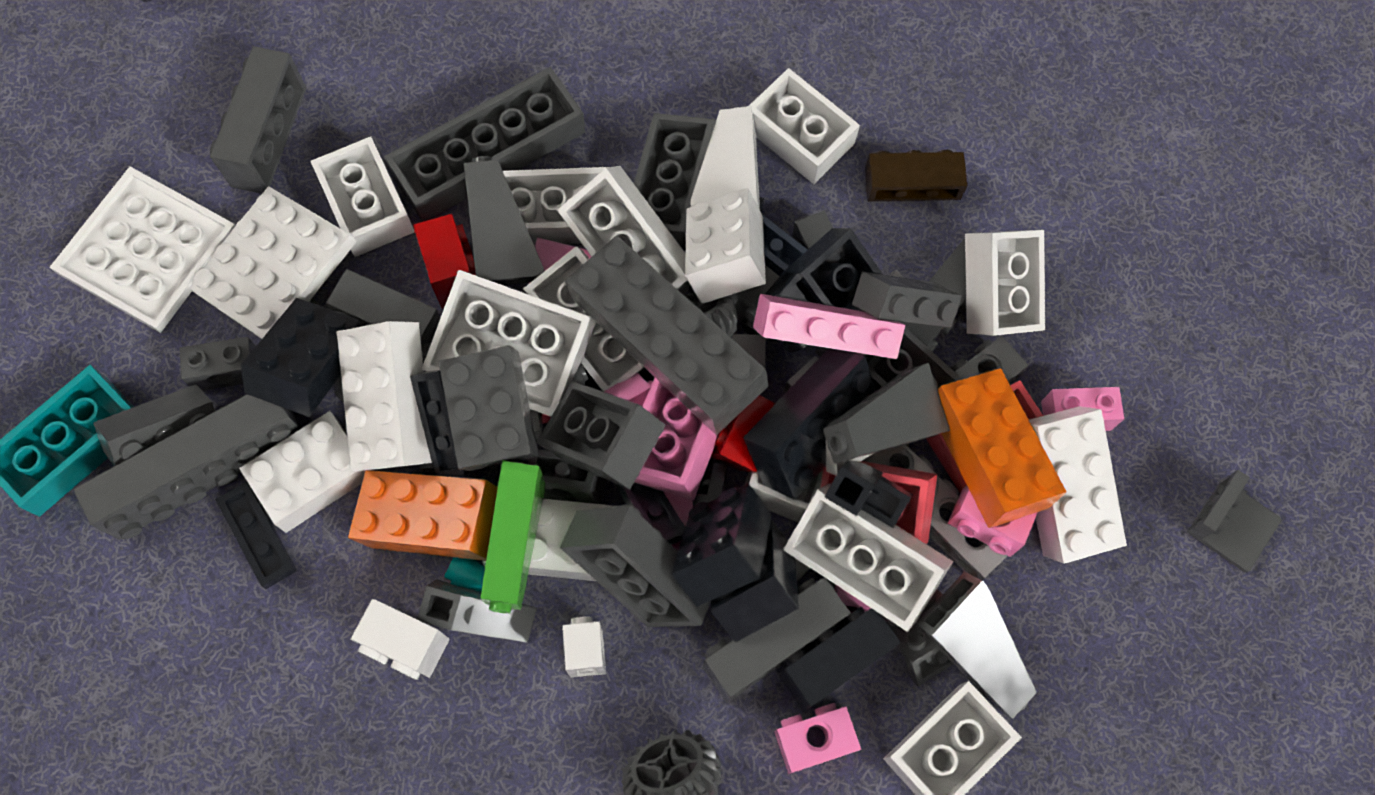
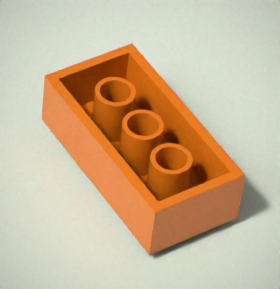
[937,368,1067,528]
[348,470,498,561]

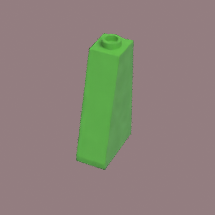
[480,461,546,614]

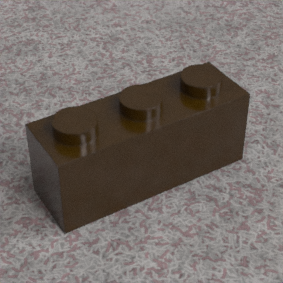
[865,150,968,202]

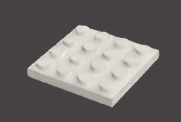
[49,167,236,333]
[189,186,357,339]

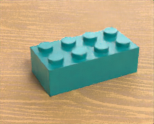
[0,365,134,517]

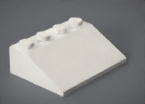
[422,270,596,417]

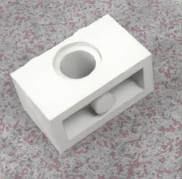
[563,617,606,678]

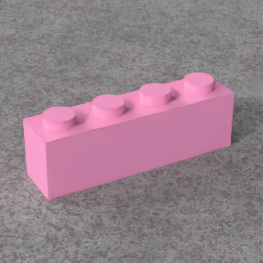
[753,294,905,359]

